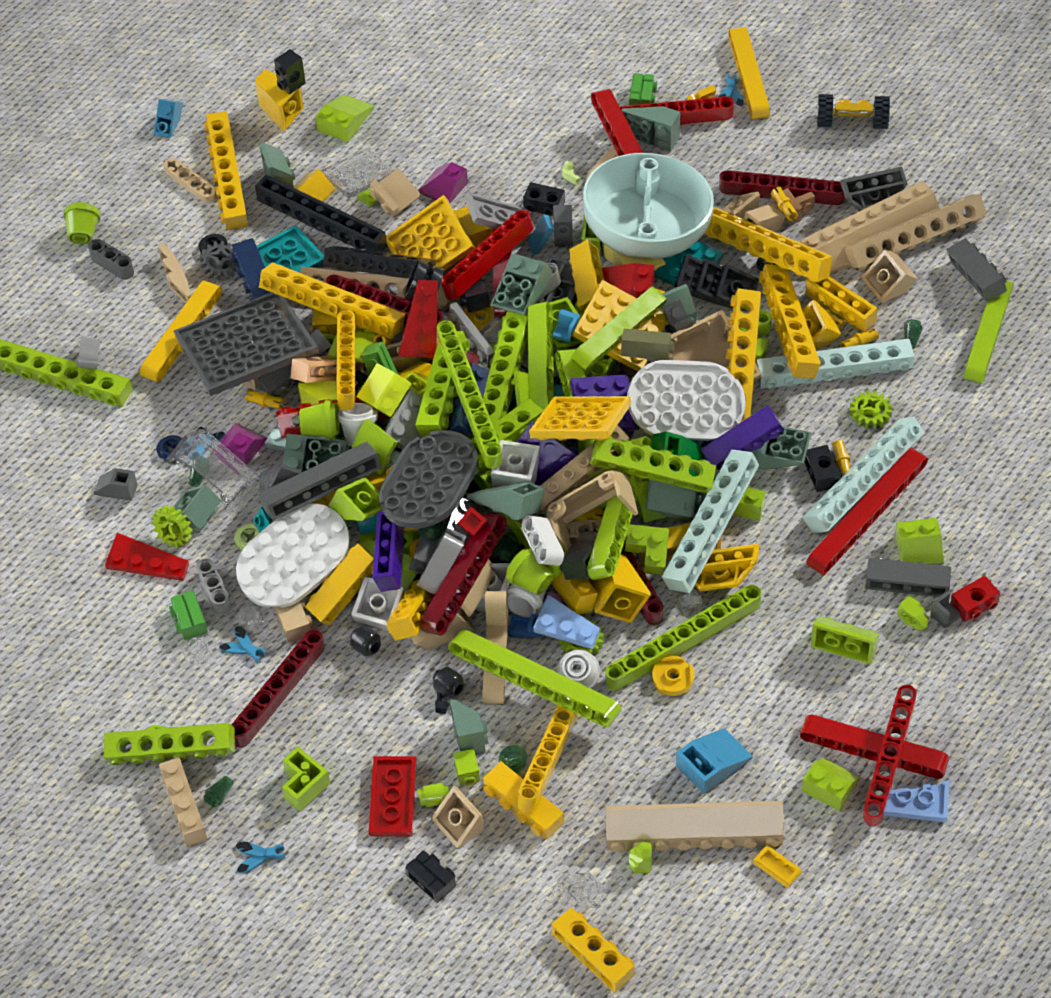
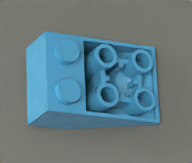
[676,728,753,794]

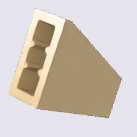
[743,203,786,253]
[460,559,495,617]
[411,609,476,650]

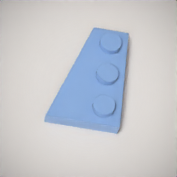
[533,595,600,649]
[882,780,950,823]

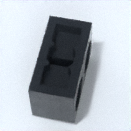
[523,182,565,216]

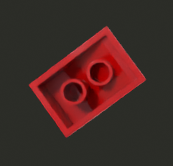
[602,263,655,298]

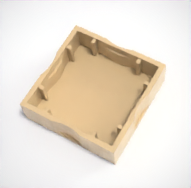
[670,310,762,385]

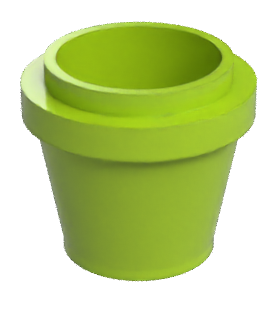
[63,202,101,244]
[299,400,340,440]
[506,548,554,596]

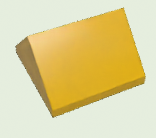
[293,169,335,202]

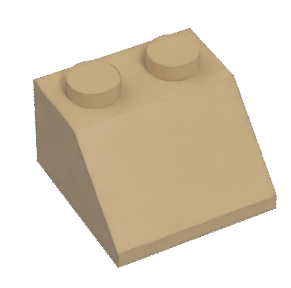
[861,250,918,303]

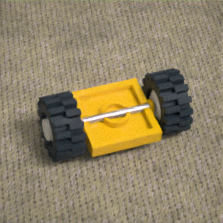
[817,94,890,129]

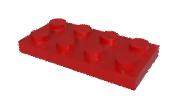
[368,756,417,837]

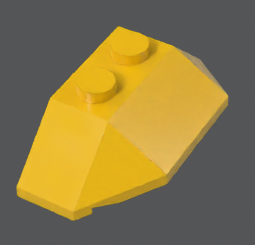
[694,544,760,592]

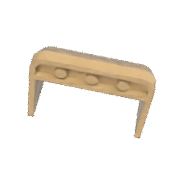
[547,471,638,551]

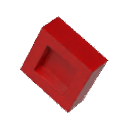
[457,507,487,537]

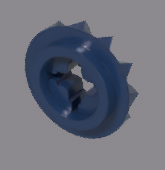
[156,435,188,463]

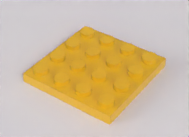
[386,195,475,271]
[572,280,667,372]
[529,396,631,441]

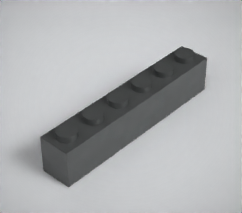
[258,442,382,521]

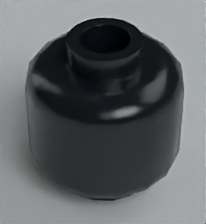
[350,626,381,656]
[432,667,464,698]

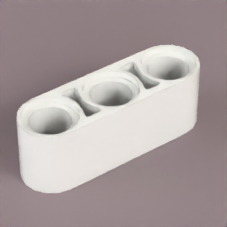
[522,515,564,566]

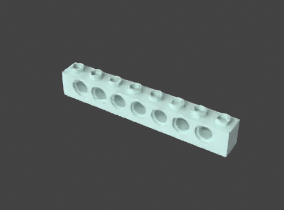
[756,339,915,389]
[802,417,924,533]
[662,450,759,593]

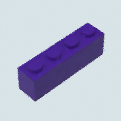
[701,405,785,470]
[372,511,405,592]

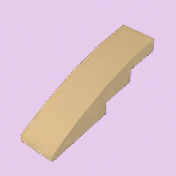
[158,243,191,303]

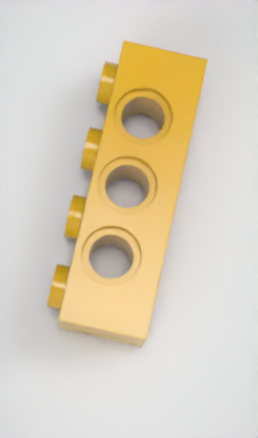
[805,276,877,333]
[551,907,634,993]

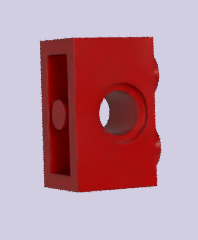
[950,575,1000,622]

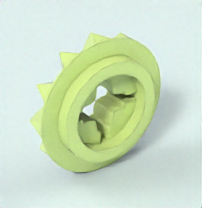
[234,524,259,551]

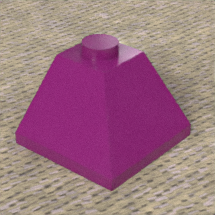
[418,162,468,203]
[213,423,267,467]

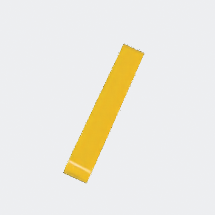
[728,27,770,120]
[140,280,222,383]
[337,311,355,410]
[517,705,578,813]

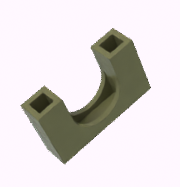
[621,329,674,383]

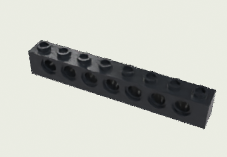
[255,175,387,252]

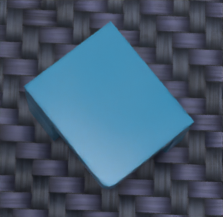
[552,309,580,343]

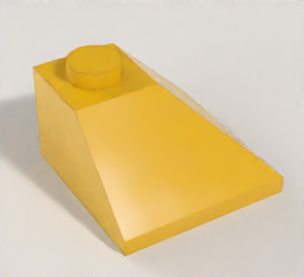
[802,300,841,349]

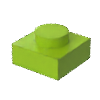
[357,184,378,207]

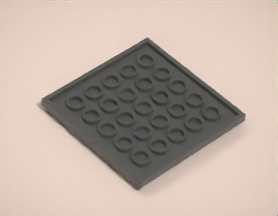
[173,292,319,396]

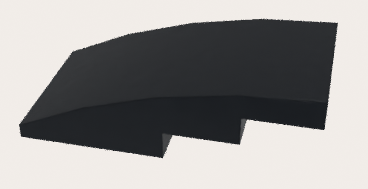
[674,254,759,312]

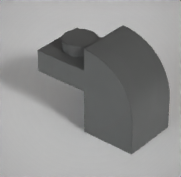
[661,299,693,334]

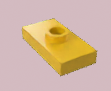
[753,845,802,888]

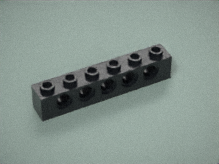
[324,246,436,279]

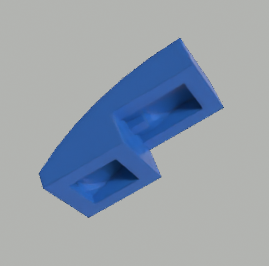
[508,613,545,638]

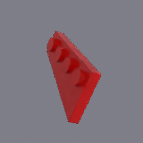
[397,280,438,358]
[105,532,189,581]

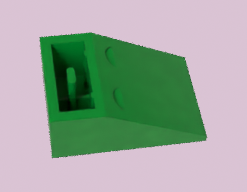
[650,431,703,477]

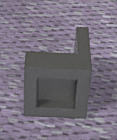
[930,591,961,628]

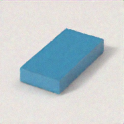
[528,215,554,255]

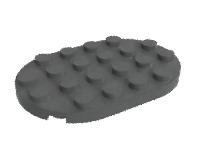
[379,430,479,529]

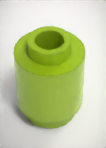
[418,782,449,807]

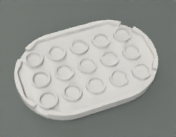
[627,360,745,441]
[236,503,350,608]

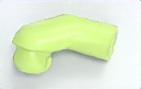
[562,161,581,185]

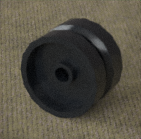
[404,259,444,301]

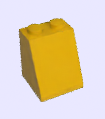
[255,69,304,131]
[588,554,651,623]

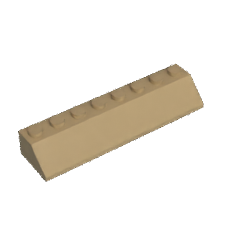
[800,181,940,274]
[605,801,784,852]

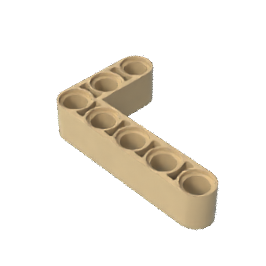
[482,591,509,704]

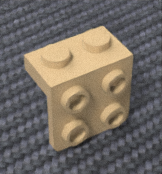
[369,169,420,217]

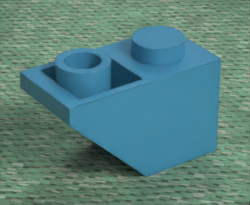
[154,99,183,138]

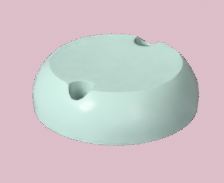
[583,153,714,259]

